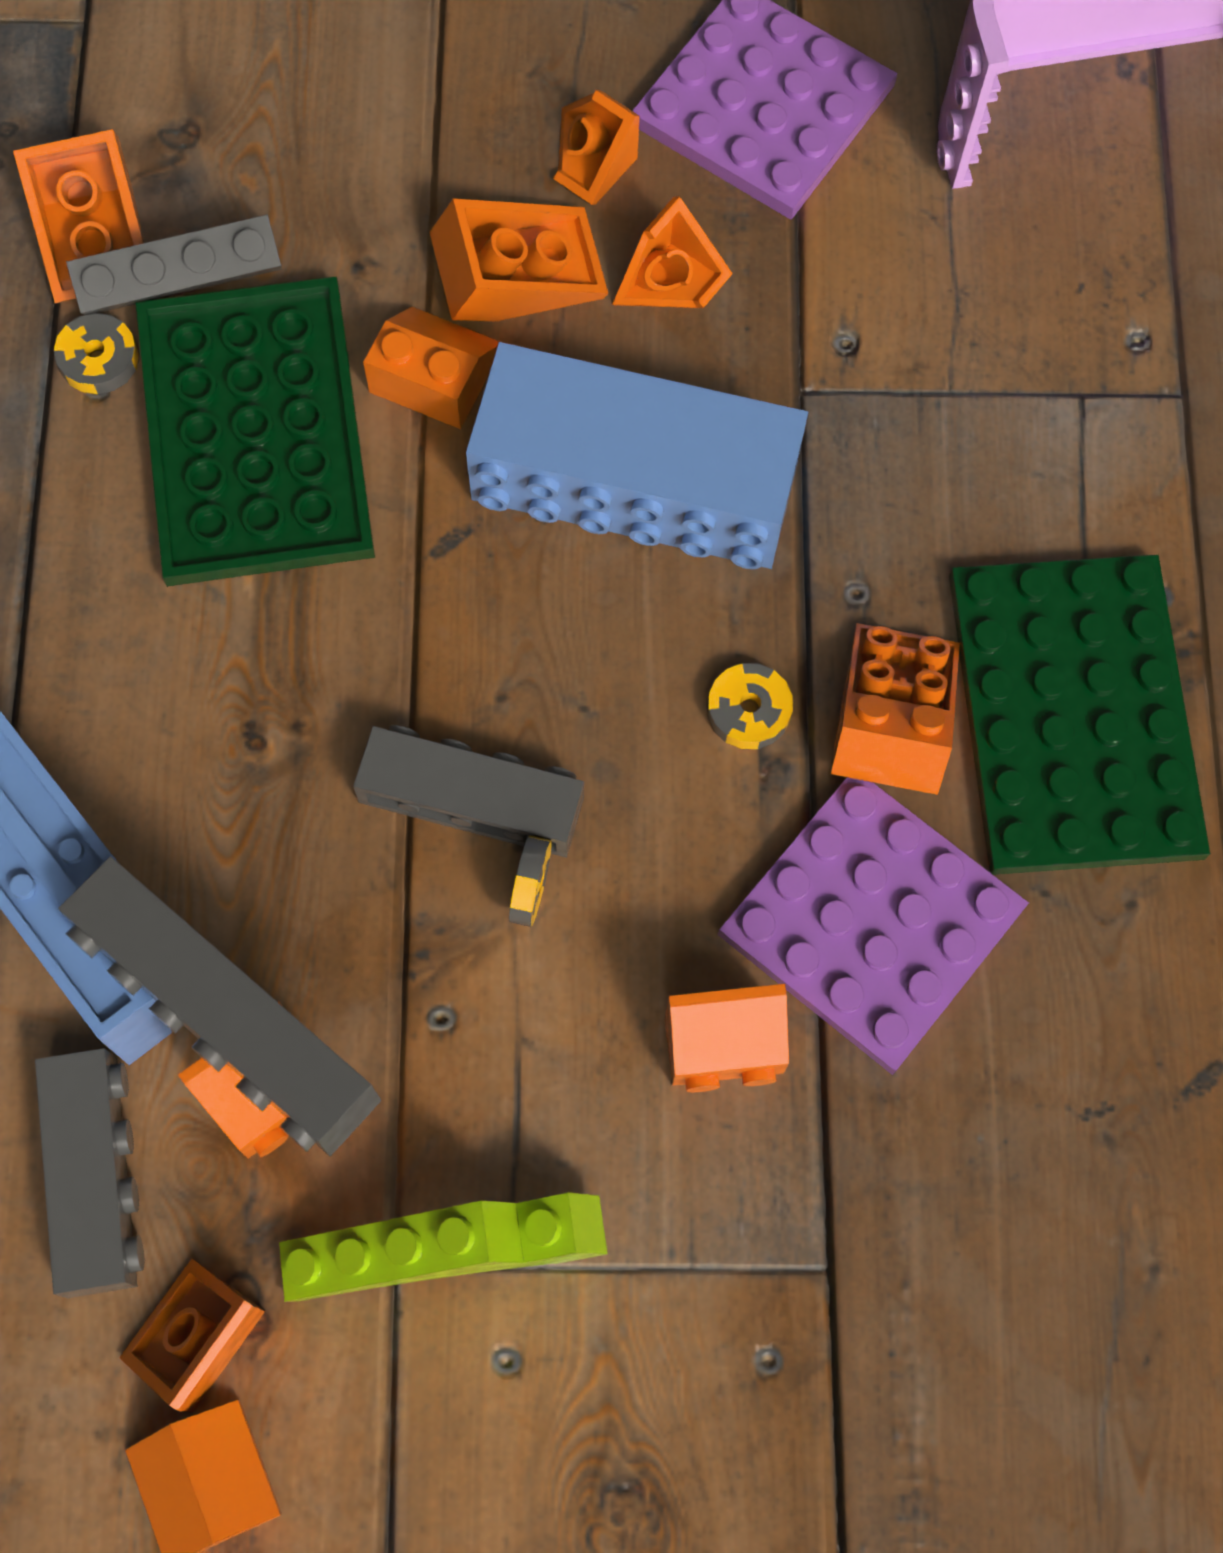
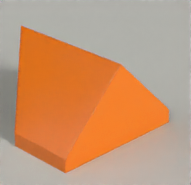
[554,90,640,205]
[612,196,733,308]

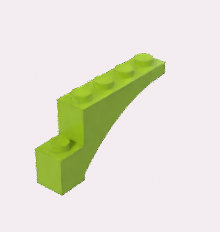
[279,1193,608,1302]

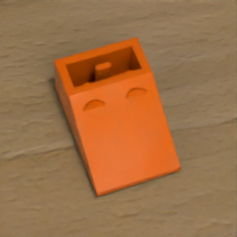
[831,623,960,795]

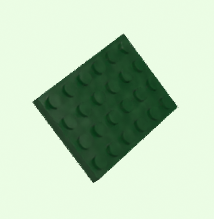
[136,276,375,587]
[949,554,1211,875]

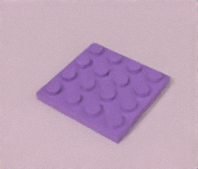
[633,0,897,220]
[718,777,1029,1075]

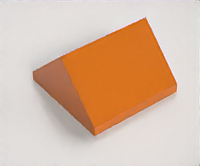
[119,1259,265,1412]
[125,1400,282,1553]

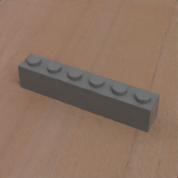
[58,856,382,1157]

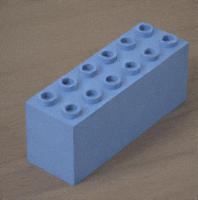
[466,342,809,569]
[0,711,172,1065]

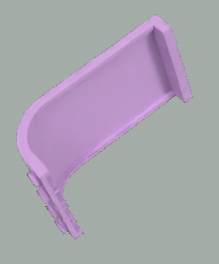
[937,0,1223,189]

